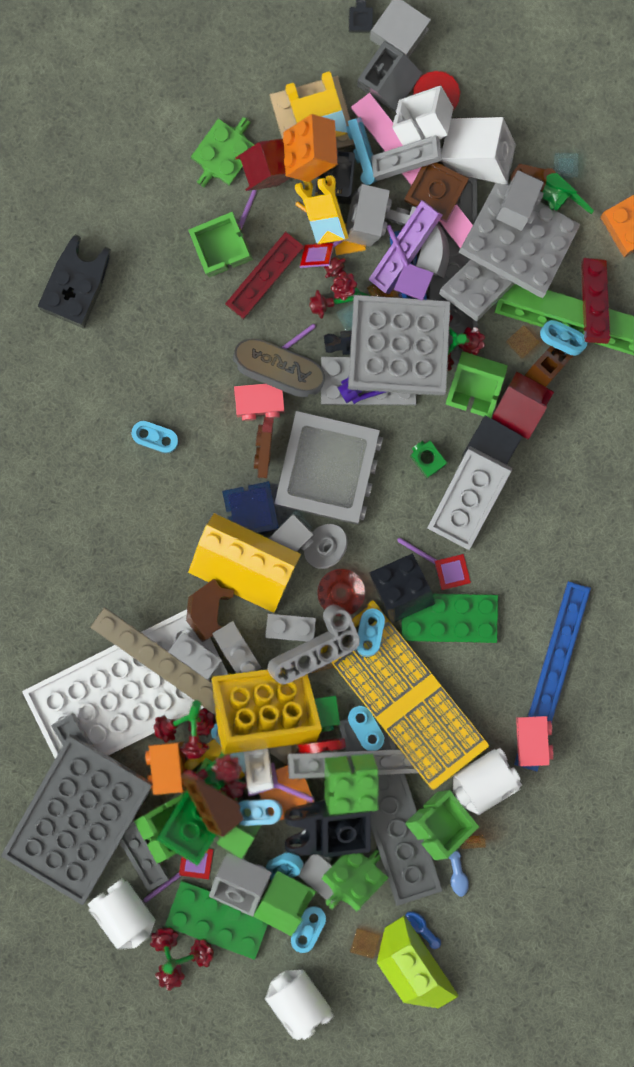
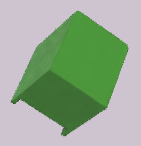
[253,871,316,937]

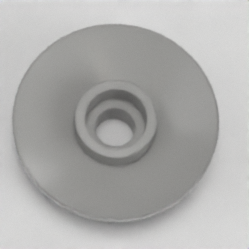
[304,524,348,569]

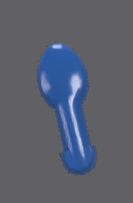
[405,911,441,949]

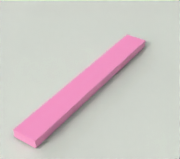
[351,93,473,249]

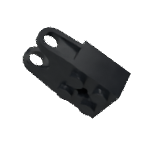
[38,234,111,329]
[284,800,371,858]

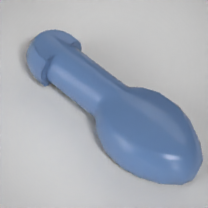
[449,850,469,897]

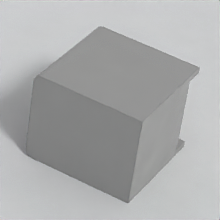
[370,0,431,58]

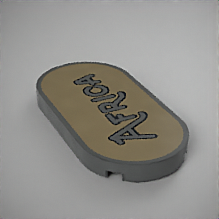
[233,339,325,397]

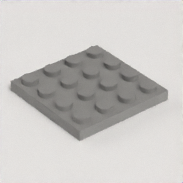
[459,183,580,298]
[348,295,450,396]

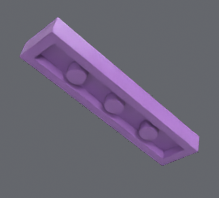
[368,200,443,294]

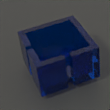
[222,481,279,534]

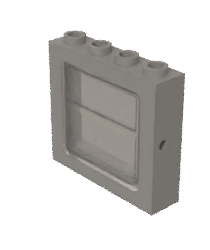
[274,411,383,525]

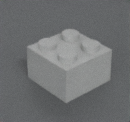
[344,184,392,247]
[209,852,272,917]

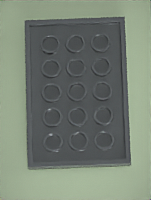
[1,734,152,905]

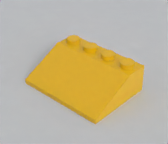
[188,513,301,613]
[212,666,322,755]

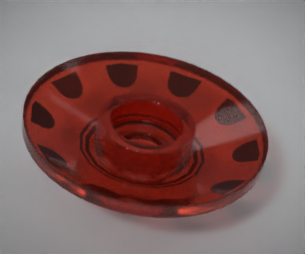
[317,569,365,617]

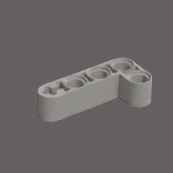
[267,605,360,684]

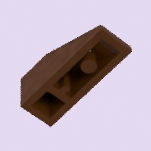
[524,343,574,387]
[181,773,244,838]

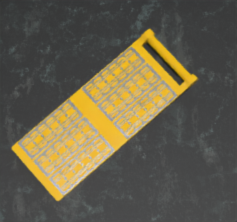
[321,600,489,790]

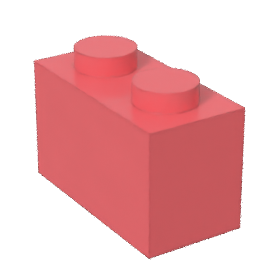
[234,384,284,421]
[516,716,553,766]

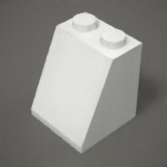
[440,117,516,184]

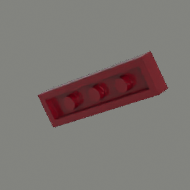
[225,232,304,320]
[581,258,610,344]

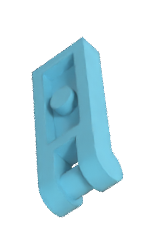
[346,117,377,185]

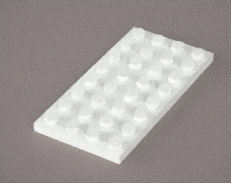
[22,609,228,758]

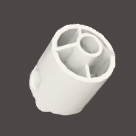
[453,748,522,815]
[88,878,155,949]
[264,970,334,1040]

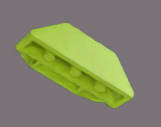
[377,915,459,1009]

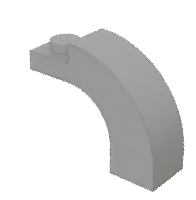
[385,206,449,278]

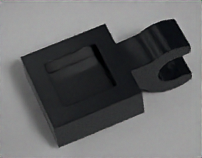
[349,0,373,33]
[323,330,352,355]

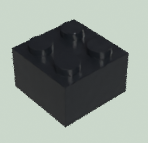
[369,553,435,623]

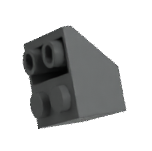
[357,41,422,112]

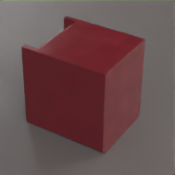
[235,139,291,191]
[491,371,554,440]

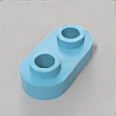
[540,320,587,356]
[132,421,178,453]
[356,609,385,657]
[348,706,384,751]
[239,799,283,826]
[265,853,303,880]
[291,906,326,953]

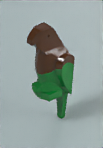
[511,164,594,214]

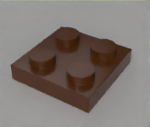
[404,162,469,222]
[254,417,274,478]

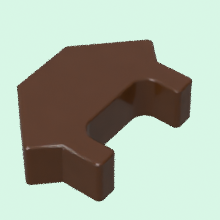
[186,579,234,642]

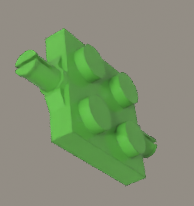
[191,117,254,188]
[321,850,388,911]

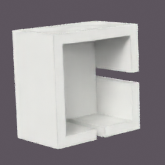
[392,85,453,146]

